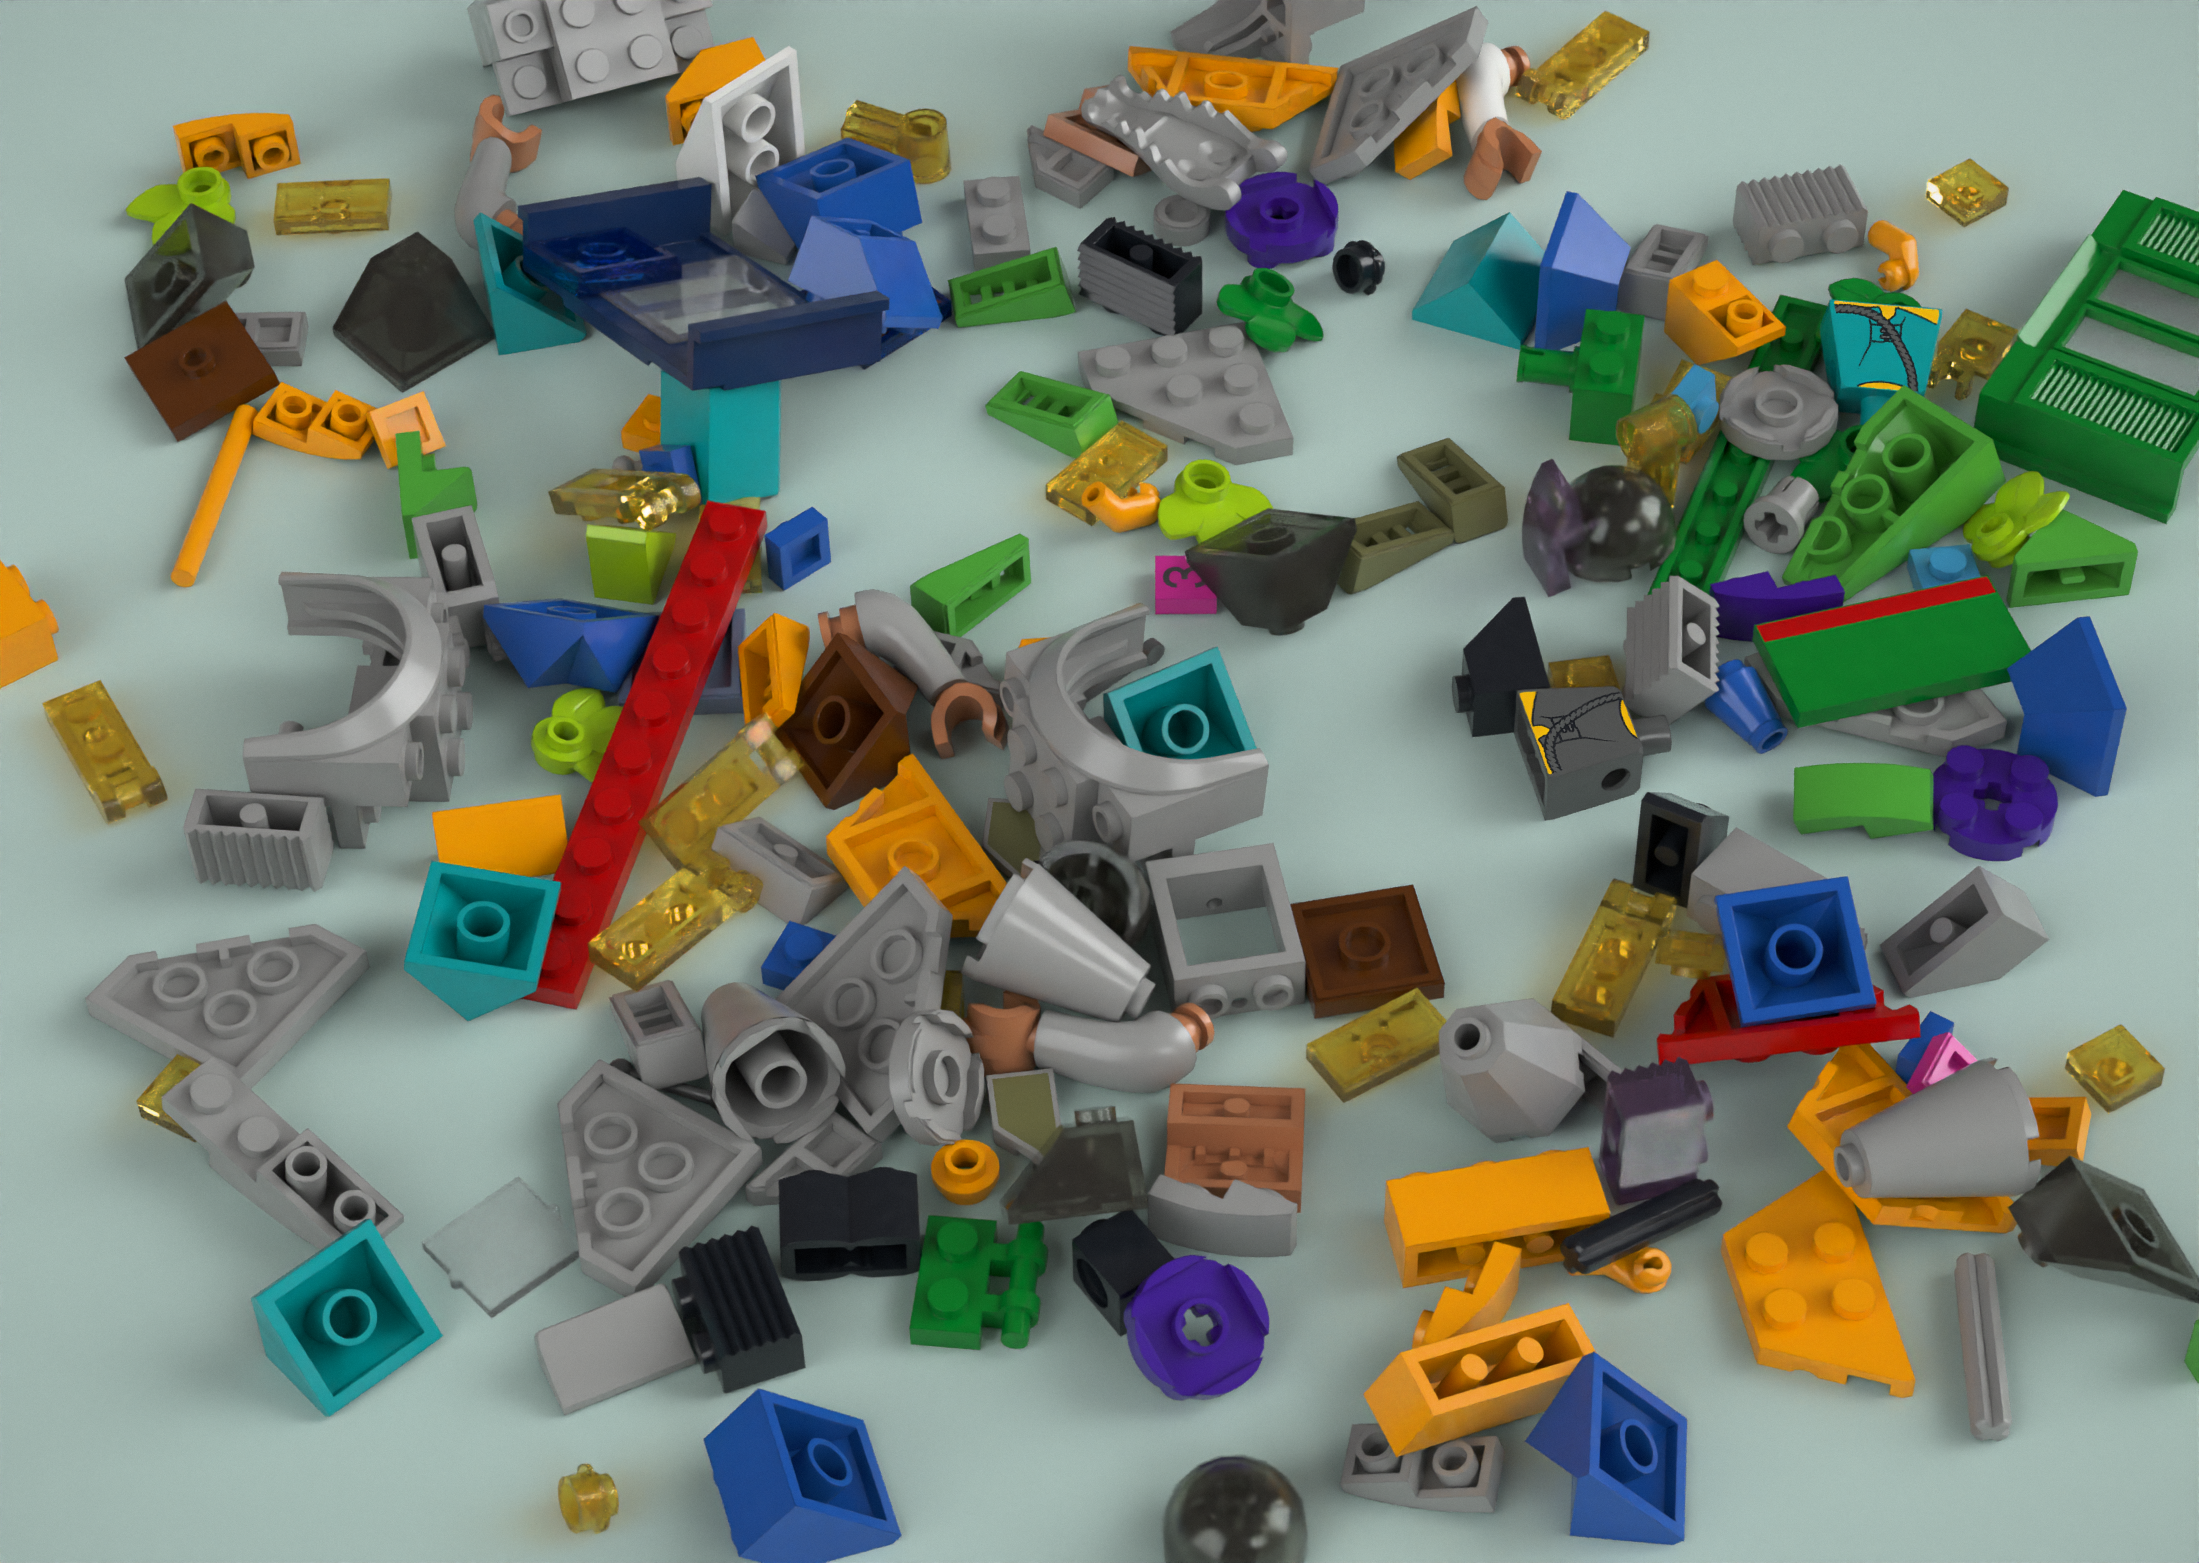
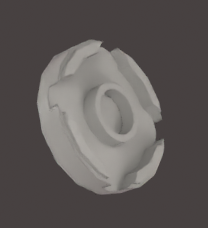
[1719,365,1838,460]
[889,1009,984,1146]

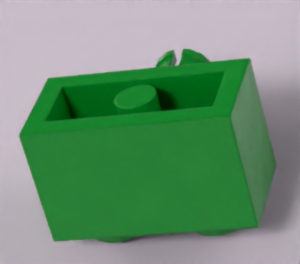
[1517,309,1645,447]

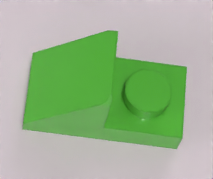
[395,431,478,559]

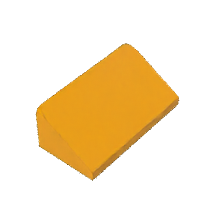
[432,794,568,877]

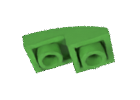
[1793,763,1933,839]

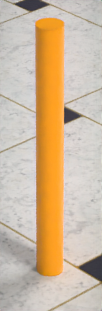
[171,404,258,587]

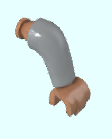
[454,95,542,251]
[818,589,1009,760]
[962,990,1215,1093]

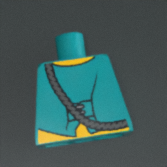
[1820,299,1942,425]

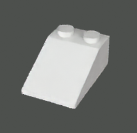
[675,46,805,235]

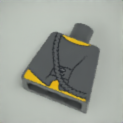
[1514,686,1672,821]

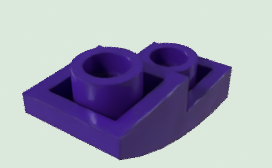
[1709,571,1845,642]

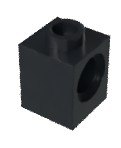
[1072,1207,1174,1337]

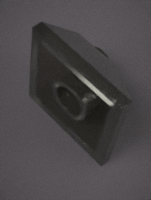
[124,203,255,350]
[332,231,495,393]
[1184,508,1357,636]
[1000,1106,1149,1225]
[2008,1156,2199,1304]

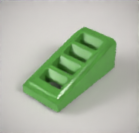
[948,246,1076,328]
[985,371,1119,462]
[910,533,1031,637]

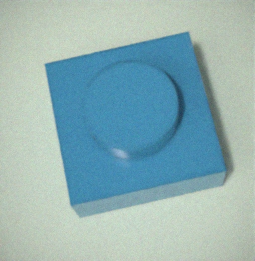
[1661,364,1719,450]
[1907,544,1980,591]

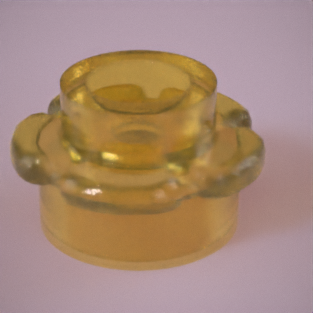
[558,1463,619,1534]

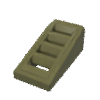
[1397,438,1508,543]
[1317,501,1455,595]

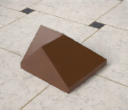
[772,632,918,810]

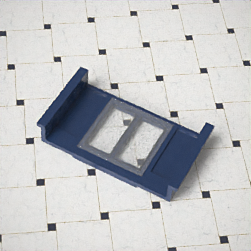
[518,177,890,391]

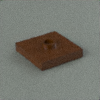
[124,301,280,442]
[1290,884,1445,1019]

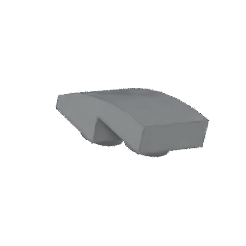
[1148,1174,1297,1257]
[1340,1423,1505,1513]

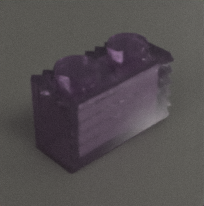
[1599,1057,1714,1205]

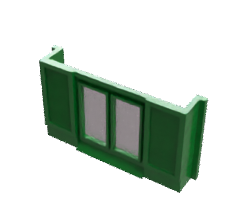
[1974,190,2199,524]

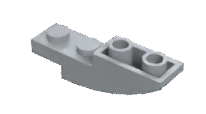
[162,1056,404,1249]

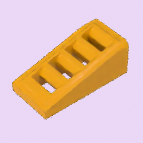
[738,612,810,747]

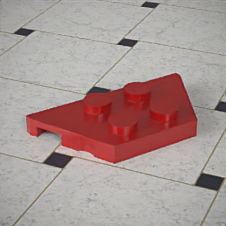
[1656,974,1921,1068]

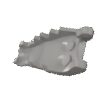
[1081,75,1287,210]

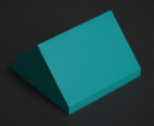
[473,212,587,356]
[1412,212,1545,350]
[660,369,781,505]
[1103,647,1257,759]
[404,861,561,1021]
[251,1219,443,1417]

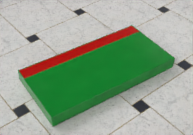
[1752,575,2031,728]

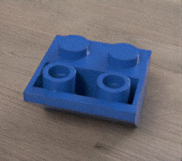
[788,216,943,335]

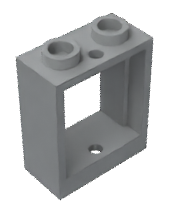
[1145,843,1306,1020]

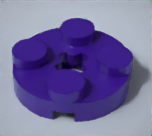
[1225,172,1339,269]
[1933,745,2058,861]
[1124,1255,1269,1401]

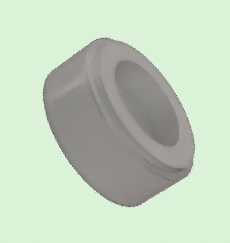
[1154,194,1210,247]

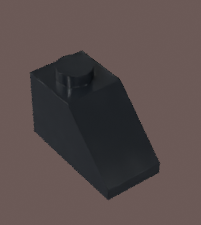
[1452,596,1550,737]
[1632,792,1729,909]

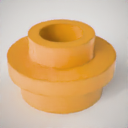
[931,1140,1000,1205]

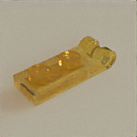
[1516,11,1650,120]
[548,468,701,531]
[42,680,168,825]
[638,712,804,872]
[588,849,763,992]
[1551,878,1677,1038]

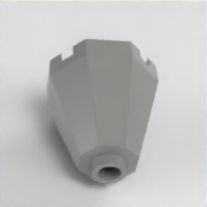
[1439,998,1585,1143]

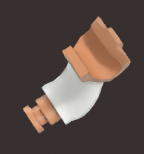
[1456,42,1542,200]

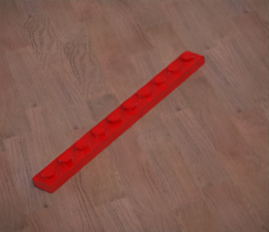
[520,501,768,1010]

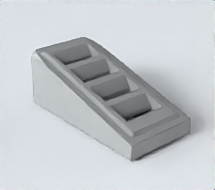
[1617,224,1709,321]
[608,980,708,1090]

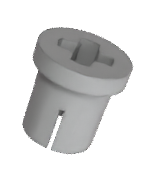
[1744,476,1819,554]

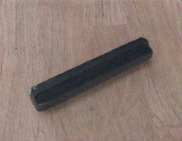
[1559,1178,1723,1275]

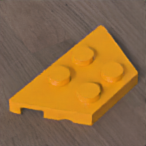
[1127,46,1338,132]
[826,754,1007,938]
[1787,1044,2023,1233]
[1720,1169,1916,1398]

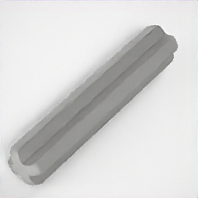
[1954,1252,2012,1441]

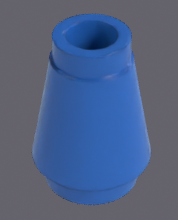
[1705,659,1788,754]

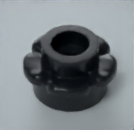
[1332,240,1385,295]

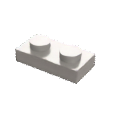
[964,176,1031,271]

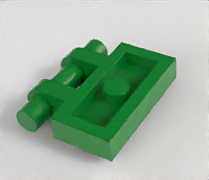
[909,1215,1049,1350]

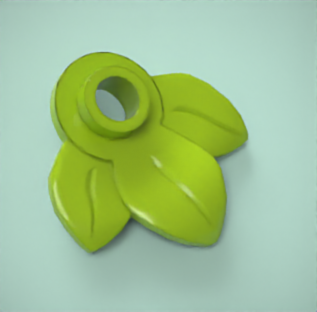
[126,167,236,253]
[1157,459,1275,558]
[1963,471,2070,568]
[531,688,623,782]

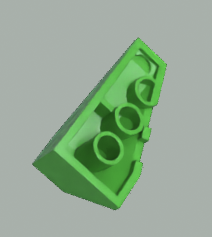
[1782,385,2006,602]

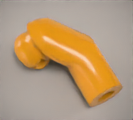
[1868,220,1919,292]
[1081,481,1161,533]
[1567,1246,1672,1294]

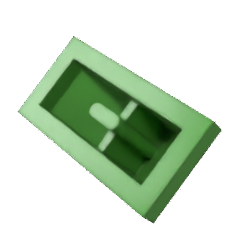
[2006,509,2138,608]

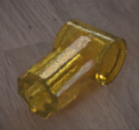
[840,100,952,184]
[1616,394,1697,515]

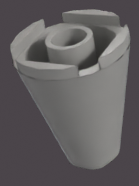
[961,858,1156,1022]
[701,982,846,1144]
[1834,1057,2041,1198]

